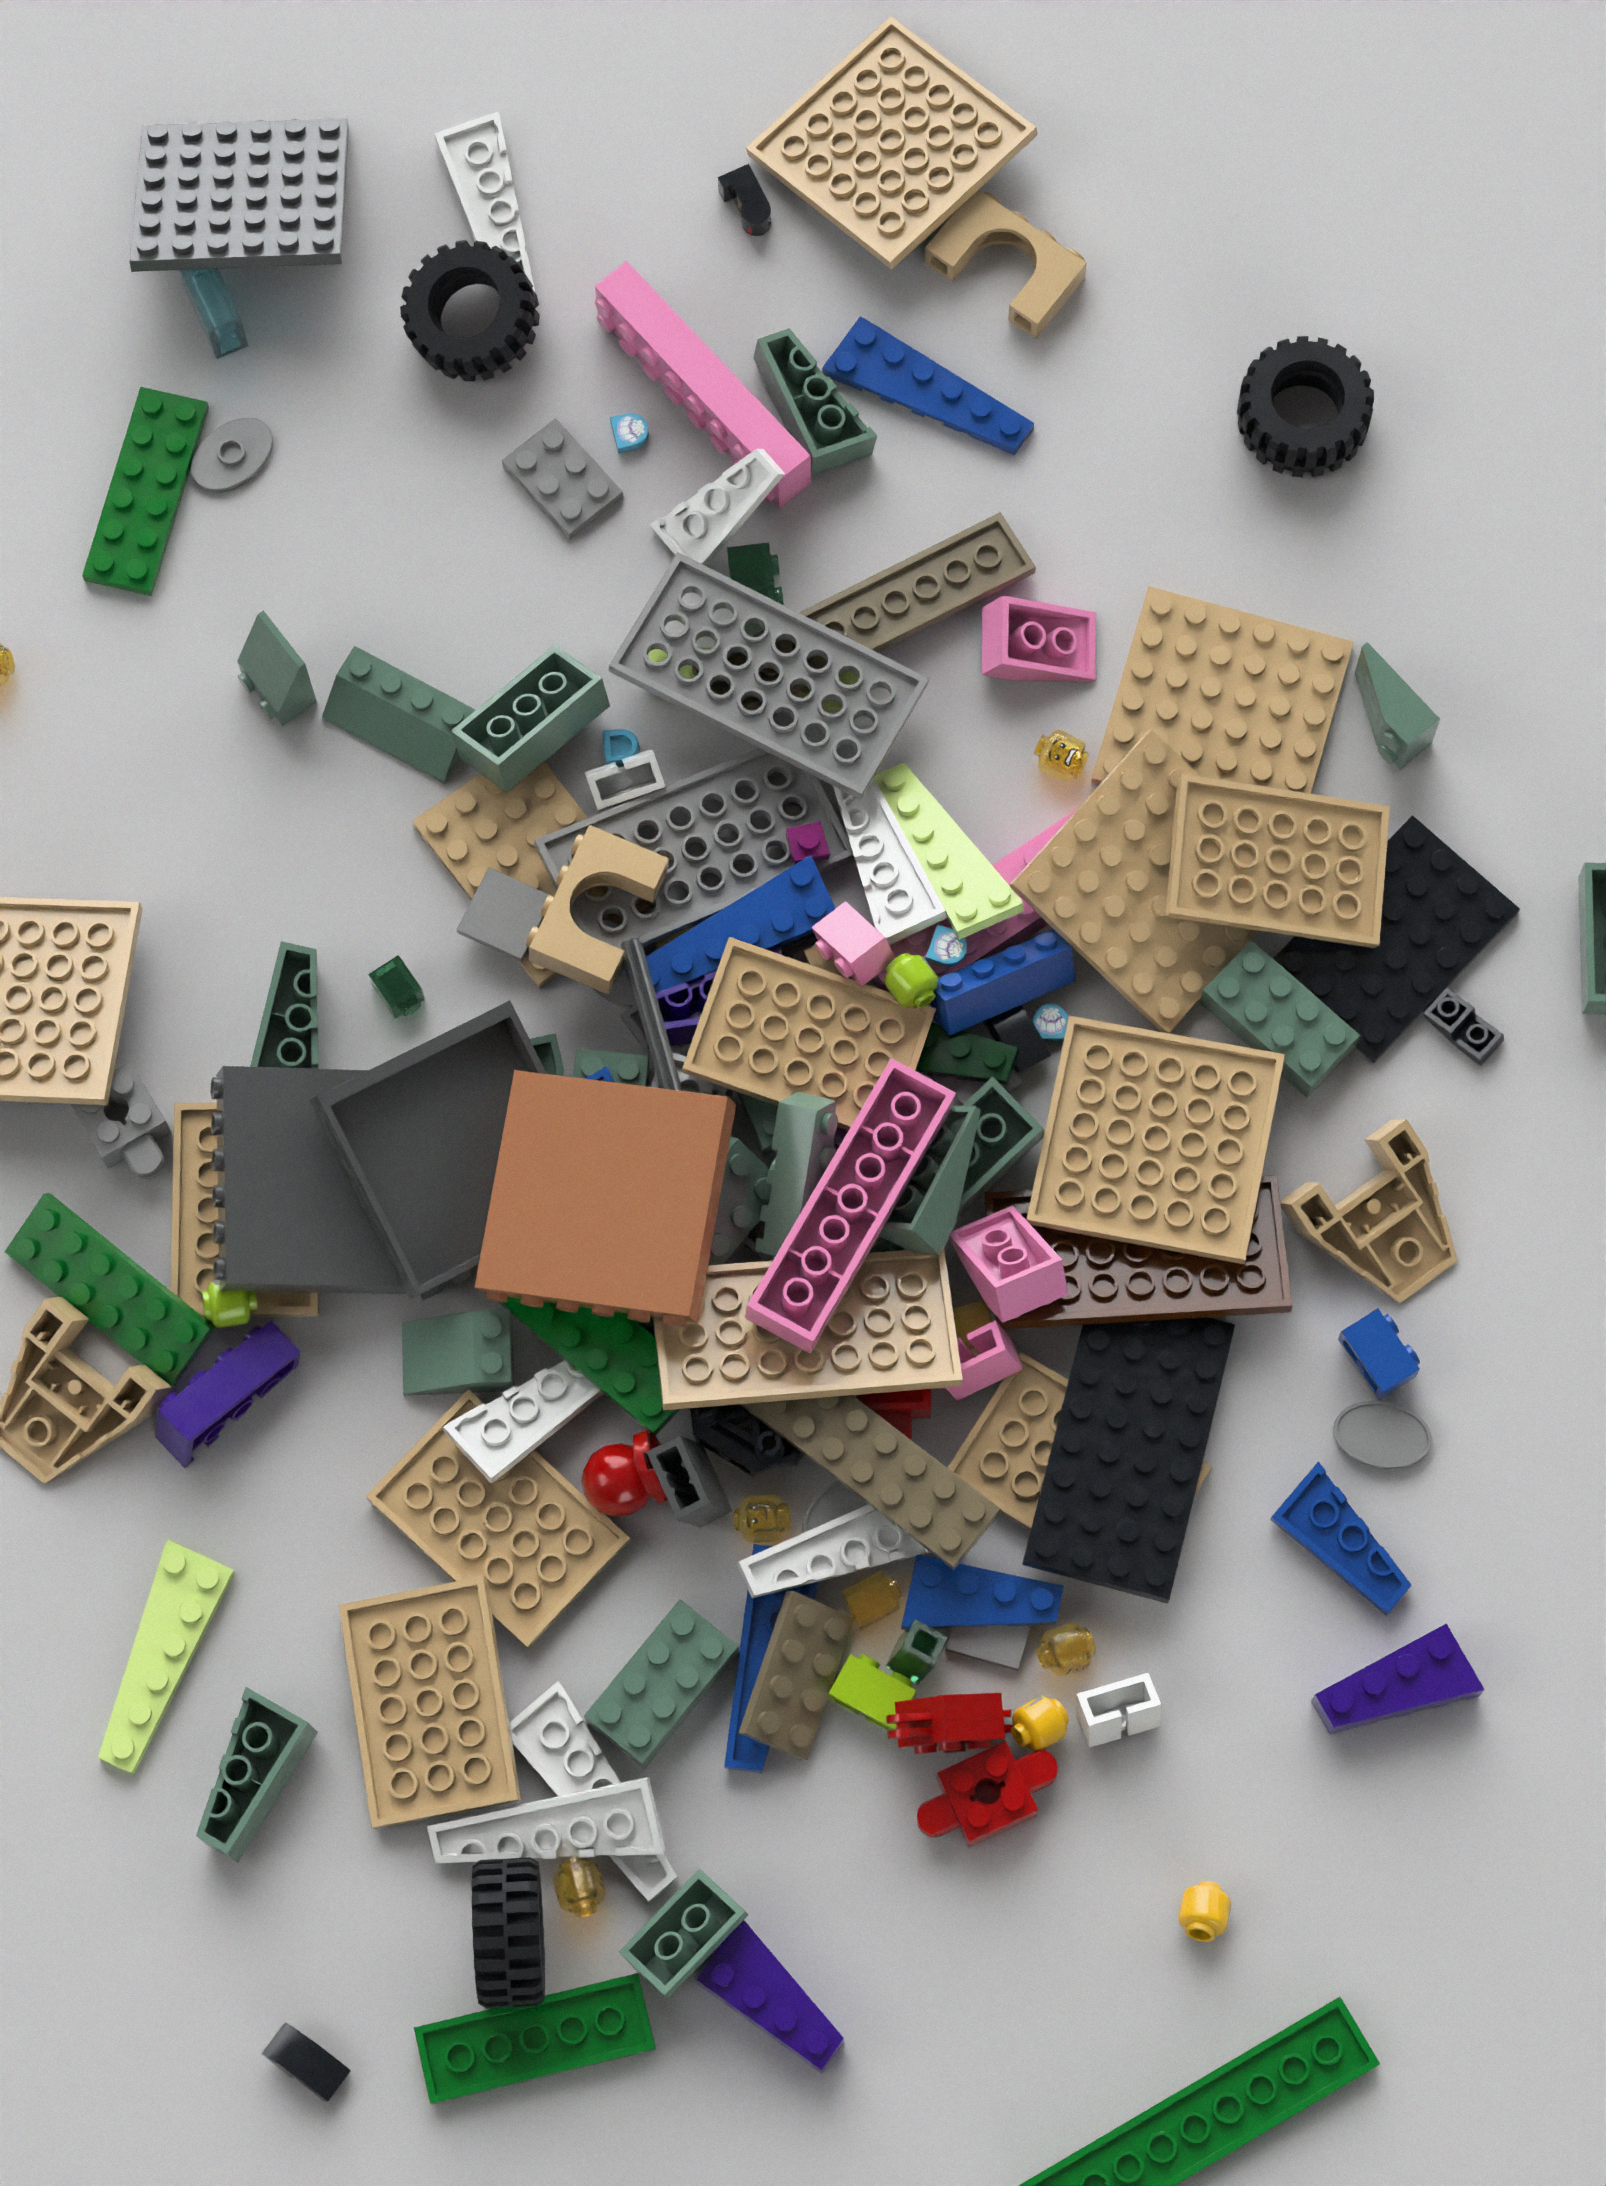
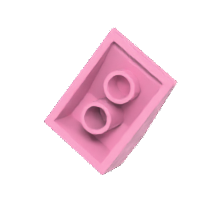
[982,596,1096,682]
[948,1205,1069,1323]

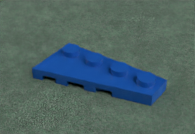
[1270,1461,1411,1616]
[901,1555,1064,1630]

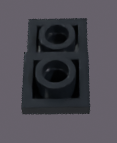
[1423,988,1504,1066]
[986,1005,1051,1073]
[261,2023,351,2102]

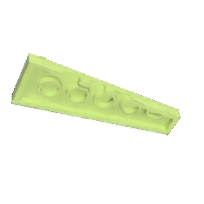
[874,763,1024,940]
[98,1540,235,1775]

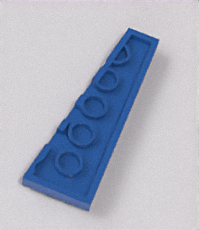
[822,316,1034,455]
[625,856,836,993]
[724,1544,820,1773]

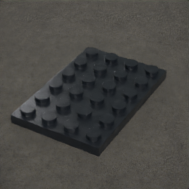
[1273,815,1520,1063]

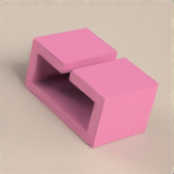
[811,901,895,986]
[946,1320,1023,1401]

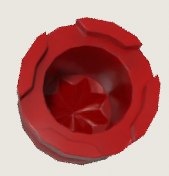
[581,1429,668,1517]

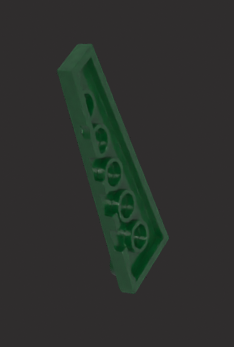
[915,1022,1019,1085]

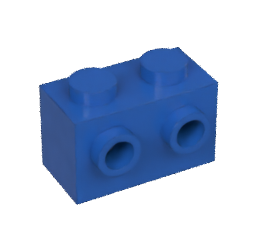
[1338,1308,1420,1400]

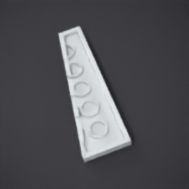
[434,112,535,302]
[833,751,947,945]
[443,1321,655,1484]
[736,1504,931,1598]
[509,1681,678,1903]
[427,1777,666,1863]

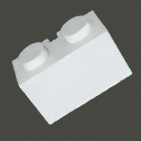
[585,749,666,810]
[1076,1673,1161,1748]

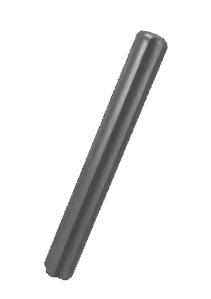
[621,938,683,1091]

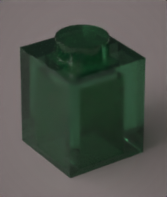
[368,955,425,1019]
[885,1619,948,1685]

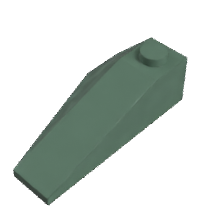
[879,1106,981,1255]

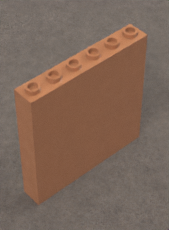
[475,1070,736,1327]

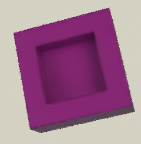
[785,821,830,865]

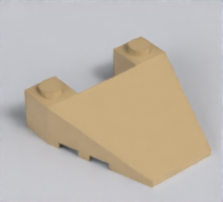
[1280,1119,1458,1303]
[0,1297,172,1484]

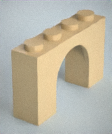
[925,190,1087,338]
[525,825,669,995]

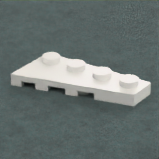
[650,449,785,566]

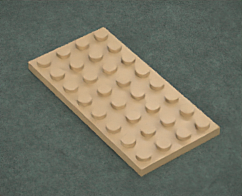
[653,1248,963,1410]

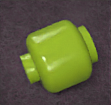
[884,953,939,1009]
[202,1280,257,1328]

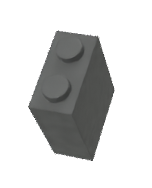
[647,1435,732,1527]

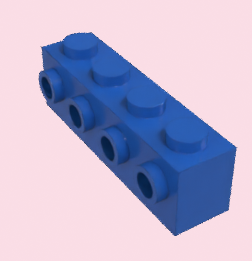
[930,929,1076,1035]

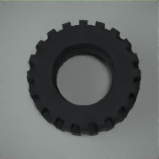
[400,240,540,382]
[1237,336,1374,478]
[471,1857,545,2009]

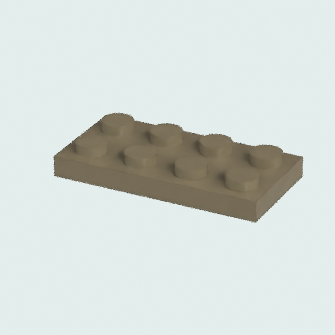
[739,1591,855,1760]

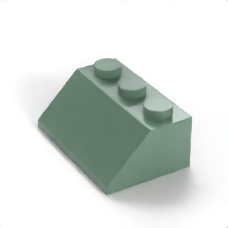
[619,1869,749,1999]

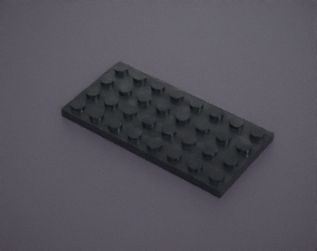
[1022,1317,1235,1604]

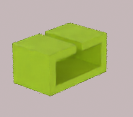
[829,1654,917,1731]

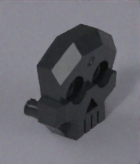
[689,1404,804,1478]

